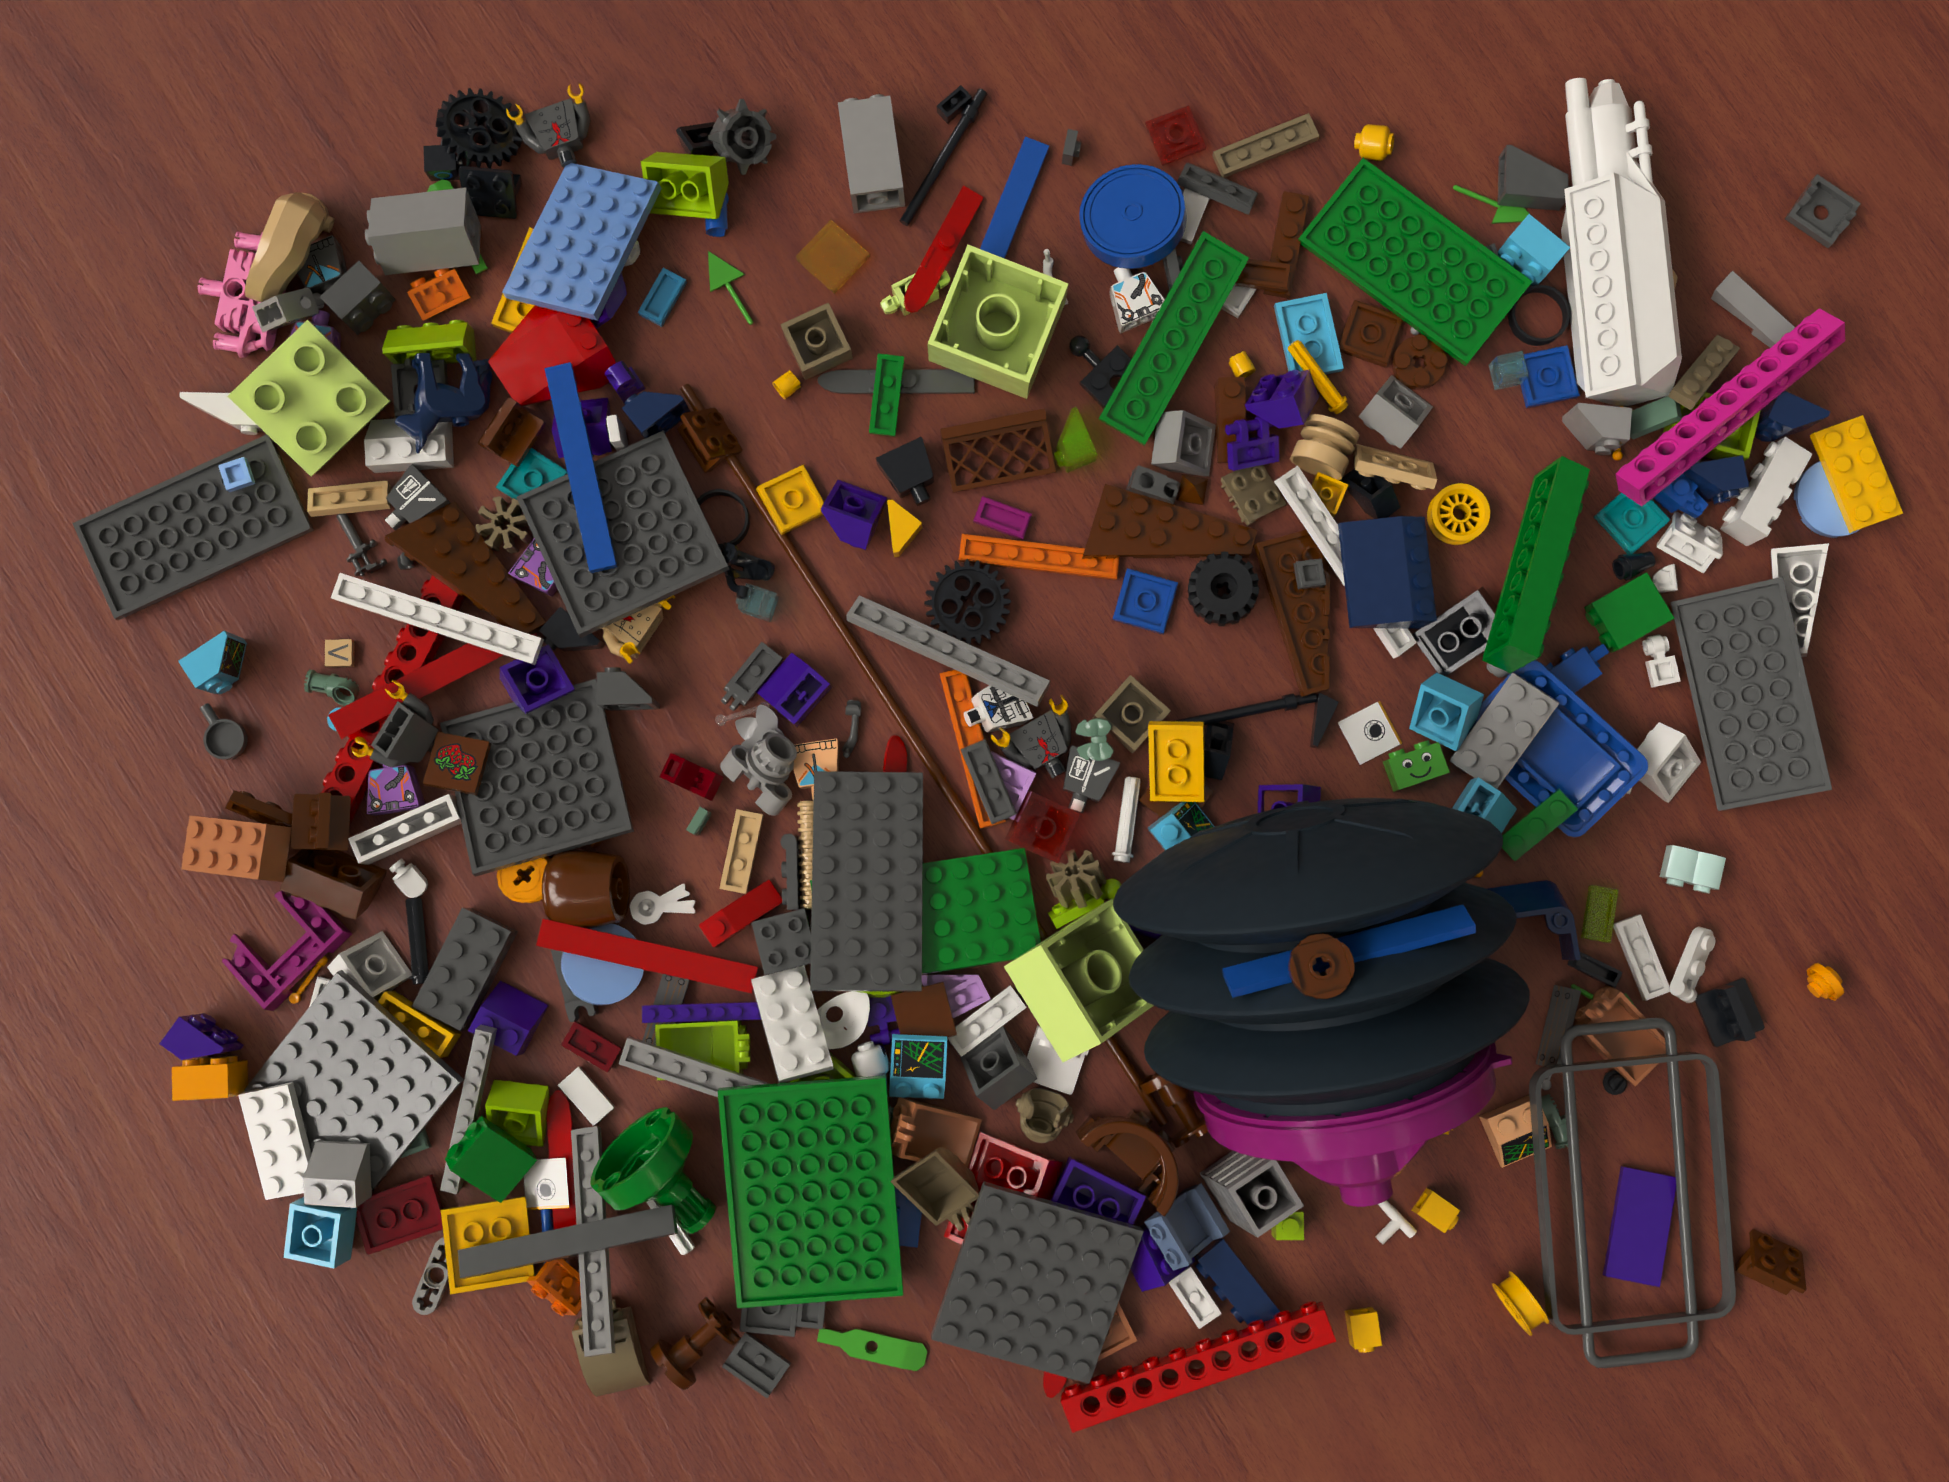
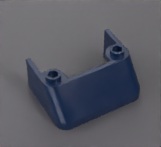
[1486,880,1581,960]

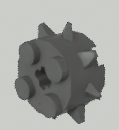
[708,99,776,175]

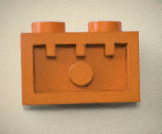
[407,267,471,321]
[527,1258,581,1316]

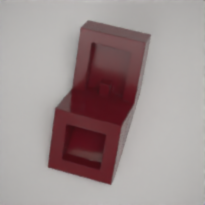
[659,753,724,801]

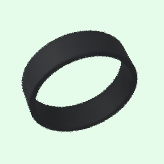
[1508,285,1570,346]
[697,489,750,550]

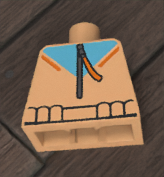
[793,738,840,801]

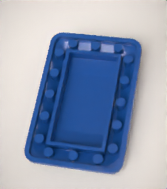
[1467,659,1648,837]

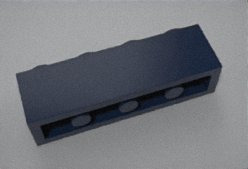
[1195,1238,1283,1342]

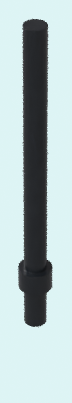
[899,88,988,226]
[1174,693,1317,725]

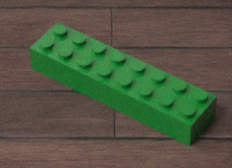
[1482,456,1590,673]

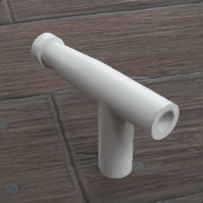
[1375,1200,1417,1245]

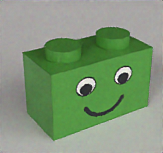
[1383,740,1450,792]

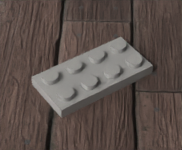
[1450,672,1559,789]

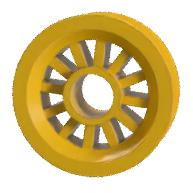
[1427,483,1490,545]
[1492,1271,1549,1336]

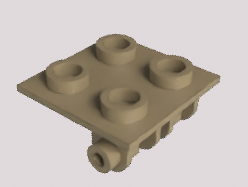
[1220,465,1286,526]

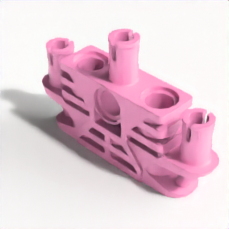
[198,231,286,358]

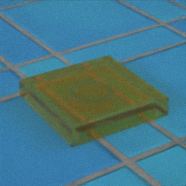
[795,220,870,294]

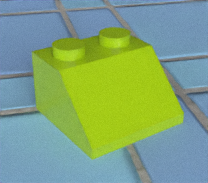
[485,1080,549,1147]

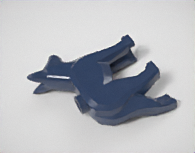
[394,353,493,454]

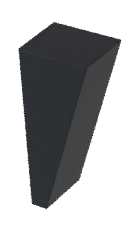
[1310,693,1339,748]
[1567,952,1623,989]

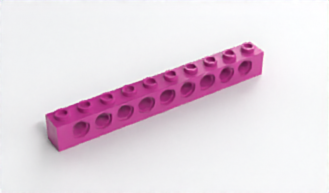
[1616,308,1845,506]

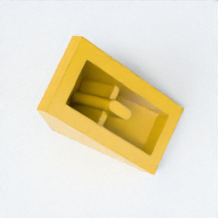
[887,500,923,557]

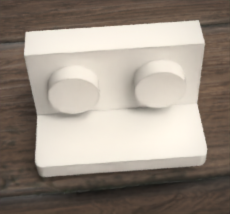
[1657,511,1723,573]

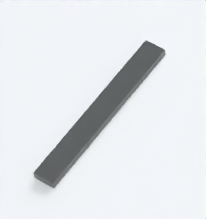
[458,1205,678,1279]

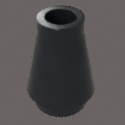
[1612,551,1656,580]

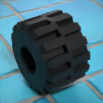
[1188,552,1259,626]

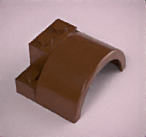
[1076,1110,1179,1217]

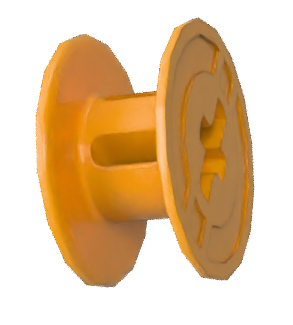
[497,856,550,903]

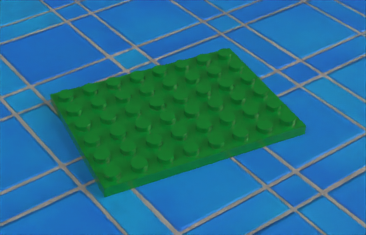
[718,1075,904,1308]

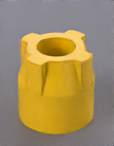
[1228,351,1256,378]
[772,370,801,399]

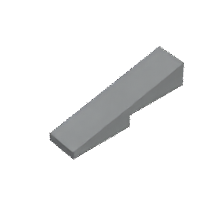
[1711,271,1795,348]

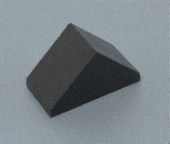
[676,122,717,156]

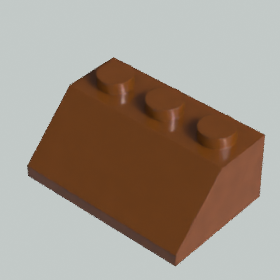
[280,849,387,920]

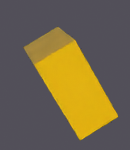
[1311,472,1348,517]

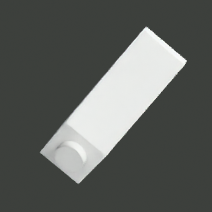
[180,392,263,435]

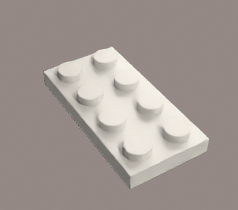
[751,965,833,1083]
[238,1082,311,1200]

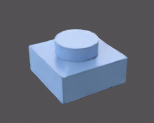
[218,457,255,492]

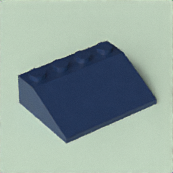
[1338,516,1437,629]

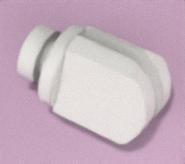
[389,859,428,898]

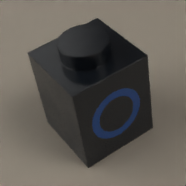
[424,145,466,181]

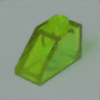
[1054,407,1097,473]

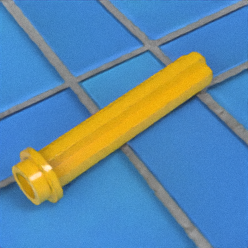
[1288,340,1348,414]

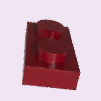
[561,1021,623,1073]

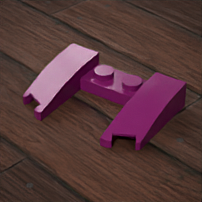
[222,891,352,1011]

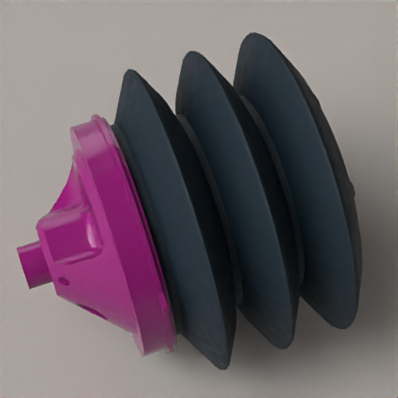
[1113,798,1530,1207]

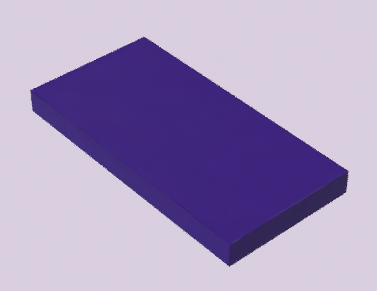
[1603,1166,1676,1287]

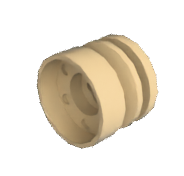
[1290,414,1359,480]

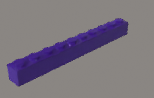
[642,1002,761,1023]

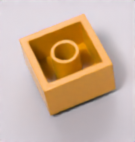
[172,1056,248,1101]

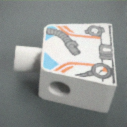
[1110,268,1164,333]

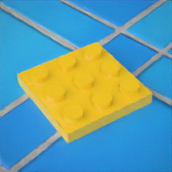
[441,1196,535,1294]

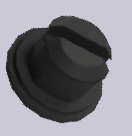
[1603,1070,1627,1095]

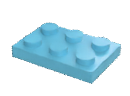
[1274,293,1344,374]

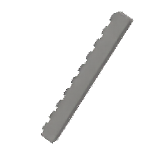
[440,1024,497,1194]

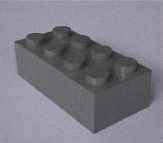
[412,907,518,1031]

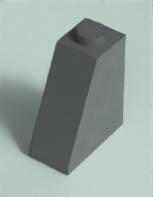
[1497,145,1571,211]

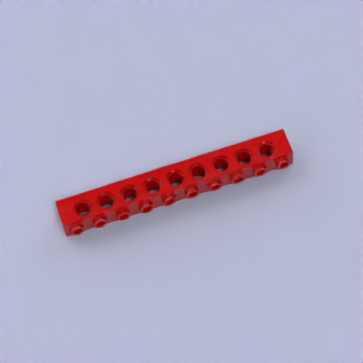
[321,575,466,826]
[1060,1301,1336,1433]

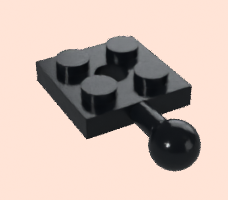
[1069,335,1131,409]

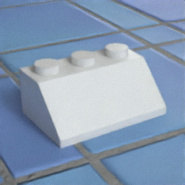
[364,419,454,473]

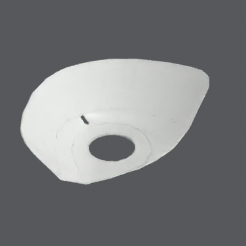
[817,991,870,1049]

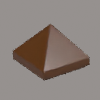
[1177,474,1208,505]

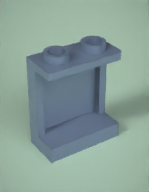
[1144,1183,1230,1271]

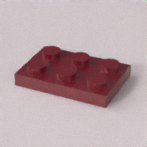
[356,1174,443,1255]

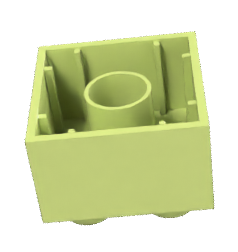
[928,244,1069,399]
[227,320,391,476]
[1004,899,1154,1062]

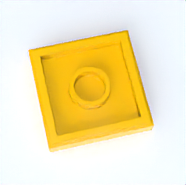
[756,464,824,535]

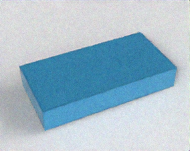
[638,268,687,327]

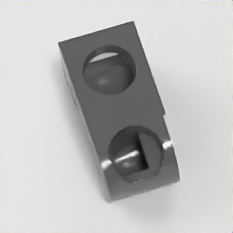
[1126,465,1181,505]

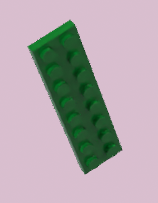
[1098,231,1249,446]

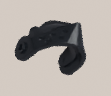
[721,542,775,599]

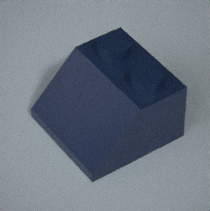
[622,391,691,439]
[1755,391,1831,442]
[1683,455,1749,505]

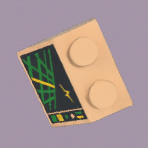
[1479,1095,1552,1168]

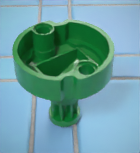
[590,1107,716,1234]

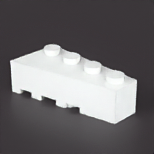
[1720,437,1812,546]
[1771,543,1829,657]

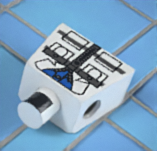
[964,685,1033,733]

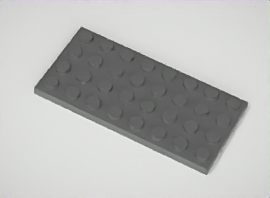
[72,434,314,620]
[1671,577,1832,811]
[810,771,923,992]

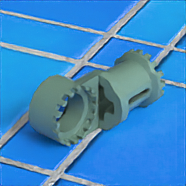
[304,669,360,706]
[1541,1094,1580,1149]

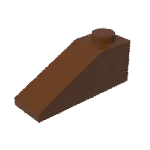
[1214,377,1246,463]

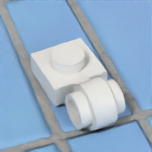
[1642,634,1681,688]

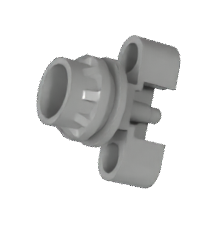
[720,733,797,816]

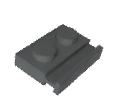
[722,1332,791,1398]

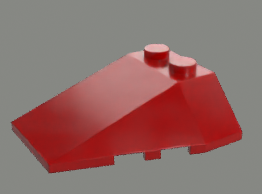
[488,305,616,406]

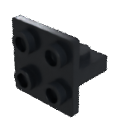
[459,166,522,219]
[1695,978,1765,1047]

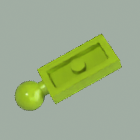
[1048,879,1121,929]

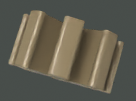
[476,496,533,554]
[1046,850,1106,908]

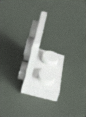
[1027,1025,1089,1095]

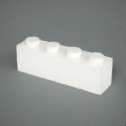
[348,794,461,865]

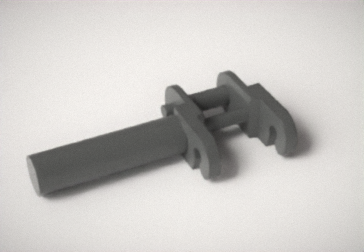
[336,513,388,577]

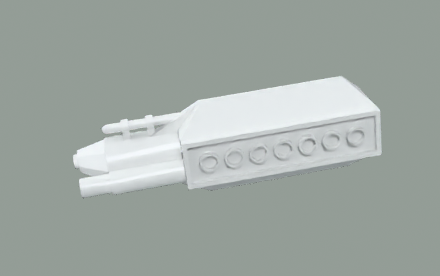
[1561,78,1682,407]

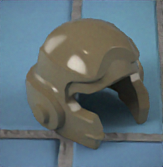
[1016,1088,1074,1143]

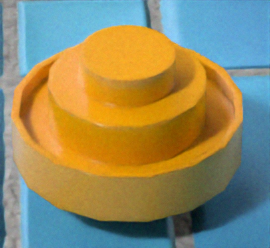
[1806,963,1844,1001]

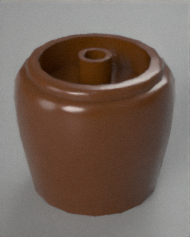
[542,850,630,929]

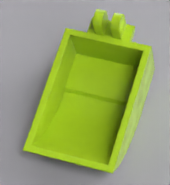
[655,1020,751,1080]

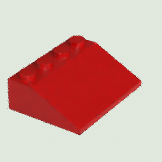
[944,1132,1063,1245]

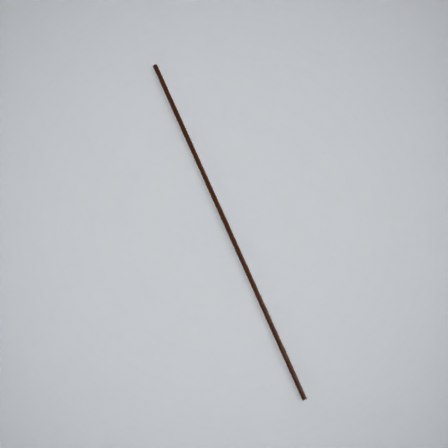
[680,384,1169,1127]

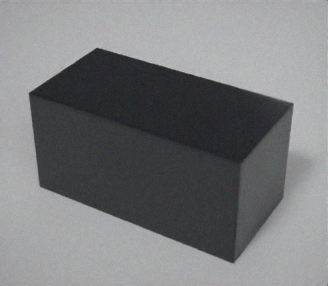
[937,85,972,124]

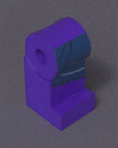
[605,361,645,403]

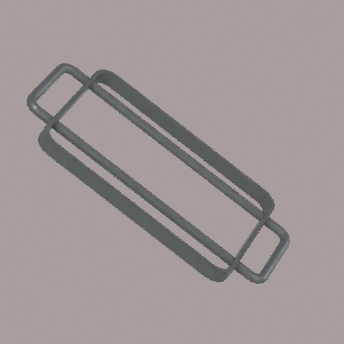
[1529,1018,1736,1368]

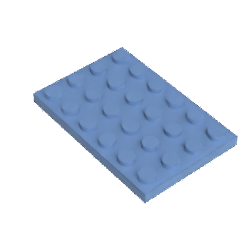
[502,163,661,321]

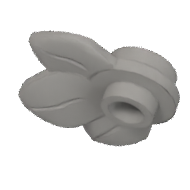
[735,705,784,750]

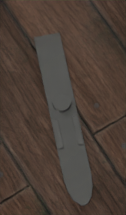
[818,369,974,394]

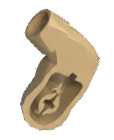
[245,192,334,302]

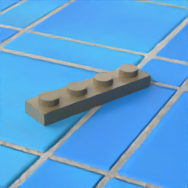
[1212,113,1319,178]
[1668,335,1740,410]

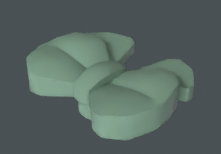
[1075,718,1114,761]

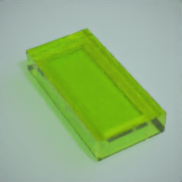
[1581,885,1619,943]

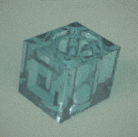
[1489,351,1529,390]
[736,583,779,622]

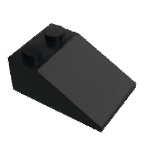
[1412,587,1497,676]

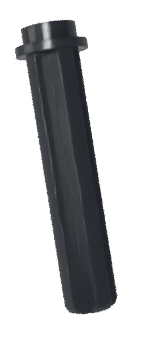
[405,897,429,985]

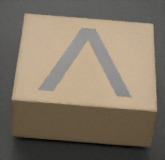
[325,639,355,667]

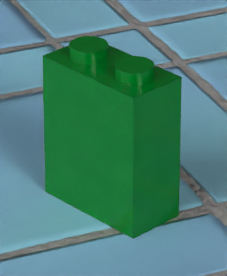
[1584,572,1674,653]
[445,1115,537,1203]

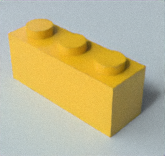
[378,990,462,1058]

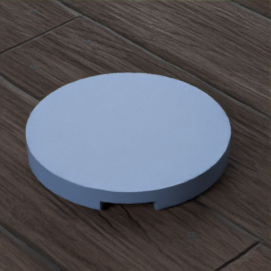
[1794,461,1859,538]
[561,924,644,1005]

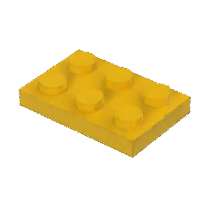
[1148,721,1205,802]

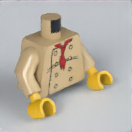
[602,595,675,664]

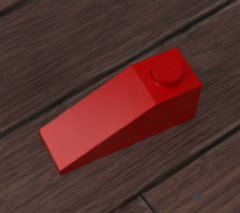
[699,879,782,948]

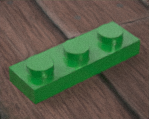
[869,353,904,437]
[1502,788,1578,861]

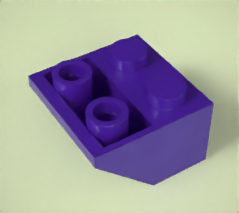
[1245,370,1319,429]
[756,652,832,727]
[159,1013,244,1060]
[1130,1224,1196,1292]

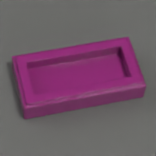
[973,496,1032,540]

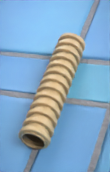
[797,801,814,910]

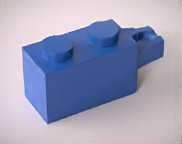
[1652,474,1708,518]
[1545,644,1609,692]

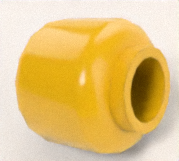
[1354,124,1394,161]

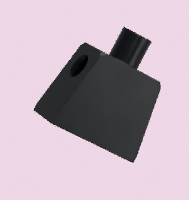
[876,437,934,506]

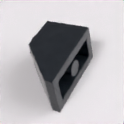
[1341,468,1401,519]
[539,607,605,652]
[1204,721,1234,780]

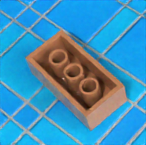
[181,816,291,882]

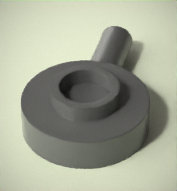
[200,703,248,760]

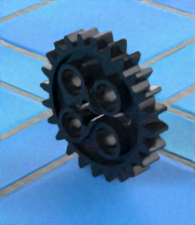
[435,88,522,168]
[924,559,1011,645]

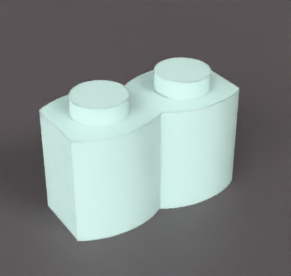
[1660,845,1726,894]

